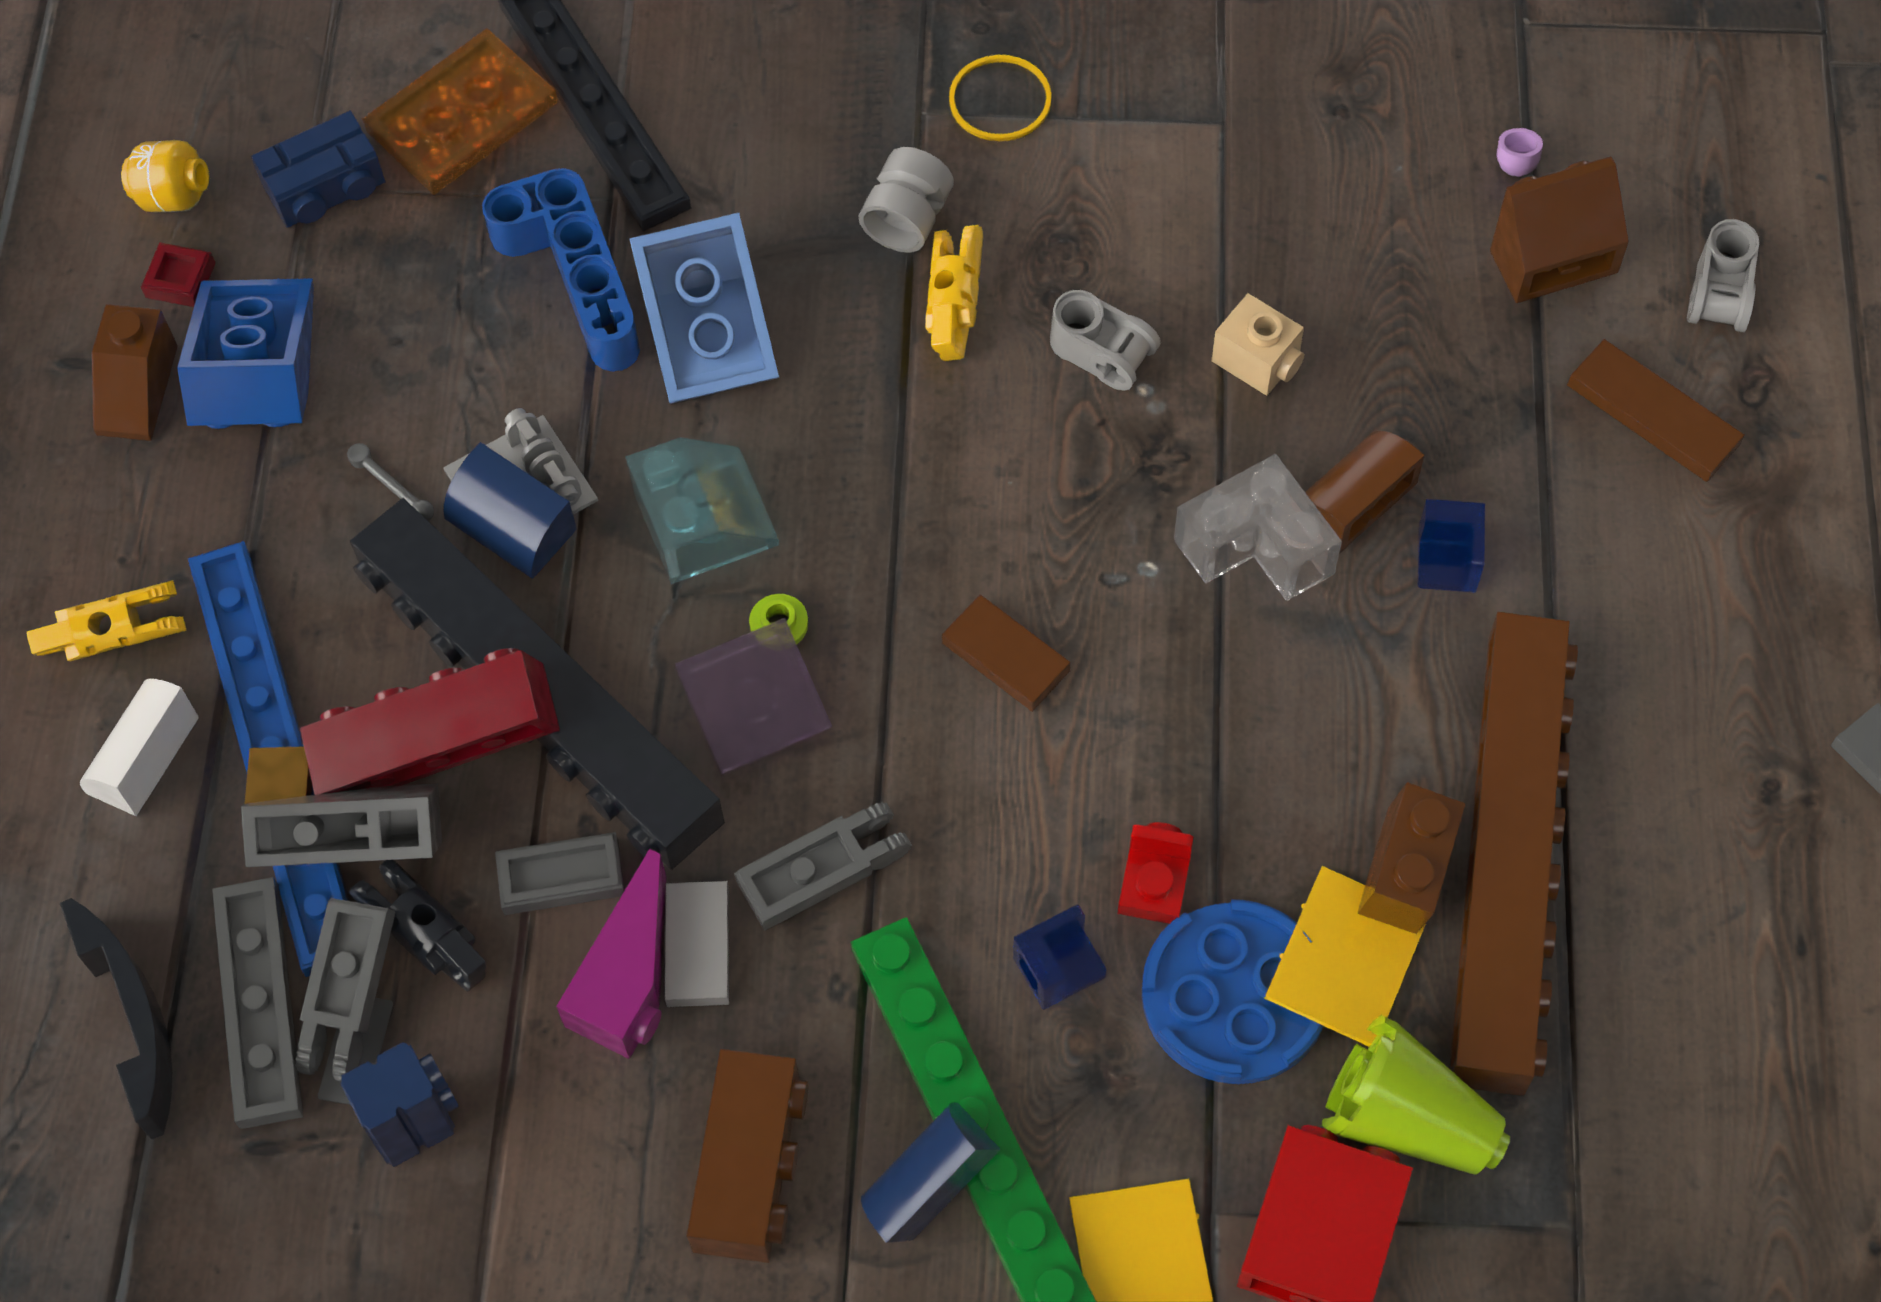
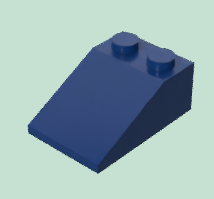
[177,278,314,429]

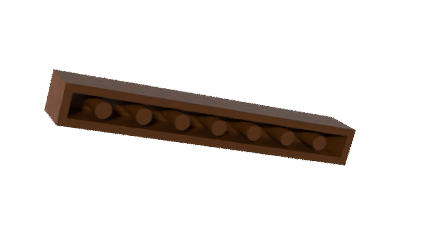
[1449,612,1578,1097]

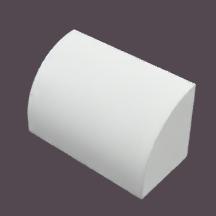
[80,679,199,816]

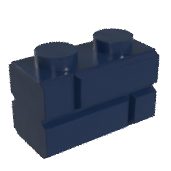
[251,110,385,228]
[340,1042,459,1167]

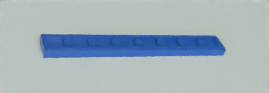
[188,541,349,977]

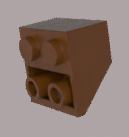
[1490,156,1629,304]

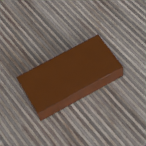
[942,594,1070,712]

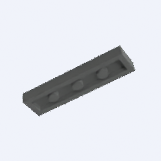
[212,877,303,1129]

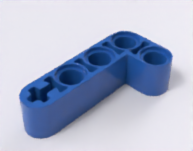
[482,168,640,371]

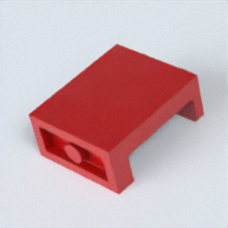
[1236,1125,1413,1302]

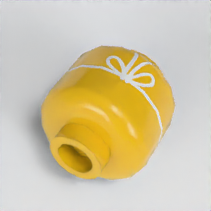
[121,140,209,212]

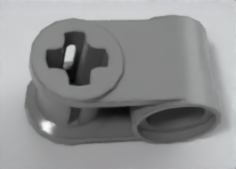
[1687,219,1759,333]
[1050,290,1161,391]

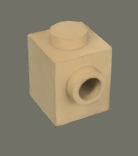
[1212,293,1305,396]

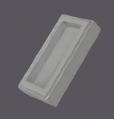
[665,881,729,1007]

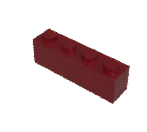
[300,648,560,795]

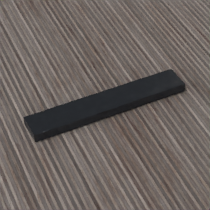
[498,0,691,232]

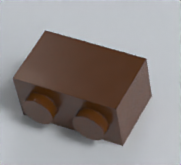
[1357,782,1466,934]

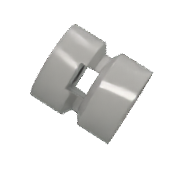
[859,147,954,253]

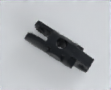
[349,860,486,992]

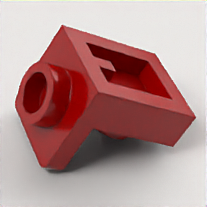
[1118,822,1194,924]

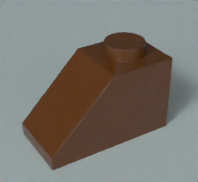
[92,304,178,441]

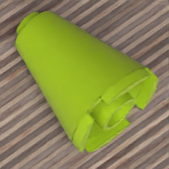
[1322,1015,1510,1175]

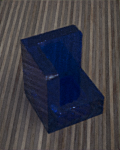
[1417,499,1485,593]
[1013,905,1106,1010]

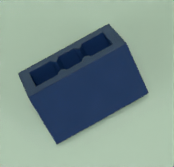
[443,442,577,579]
[861,1102,1001,1243]

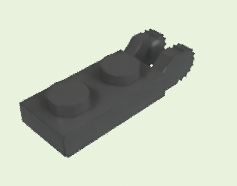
[734,802,913,931]
[295,898,395,1081]

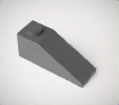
[241,784,442,867]

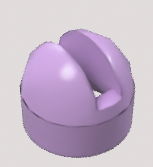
[1497,128,1543,177]

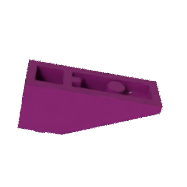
[556,849,667,1059]

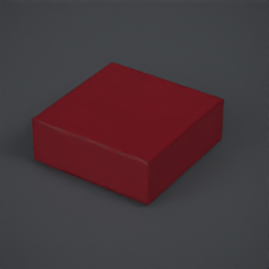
[141,242,216,307]

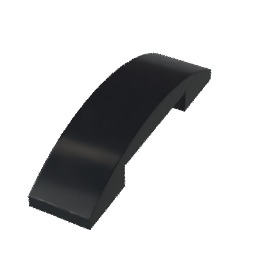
[60,898,173,1140]

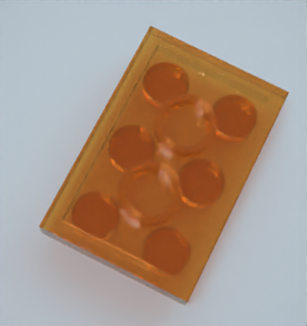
[363,28,558,195]

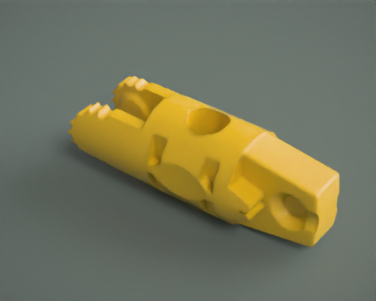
[926,225,983,361]
[27,580,187,661]

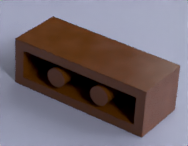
[687,1049,808,1263]

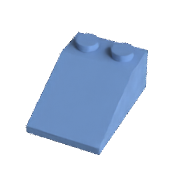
[630,213,779,404]

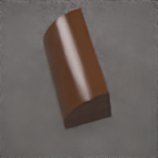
[1288,431,1425,554]

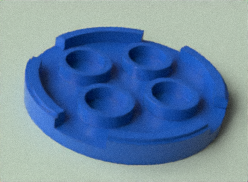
[1142,899,1324,1084]

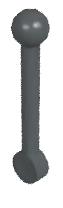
[347,443,434,520]

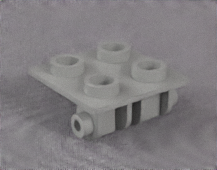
[443,408,599,514]

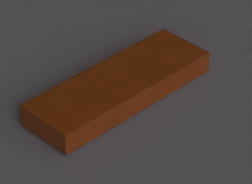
[1567,339,1744,482]

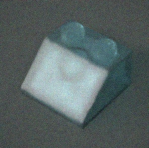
[625,437,779,584]

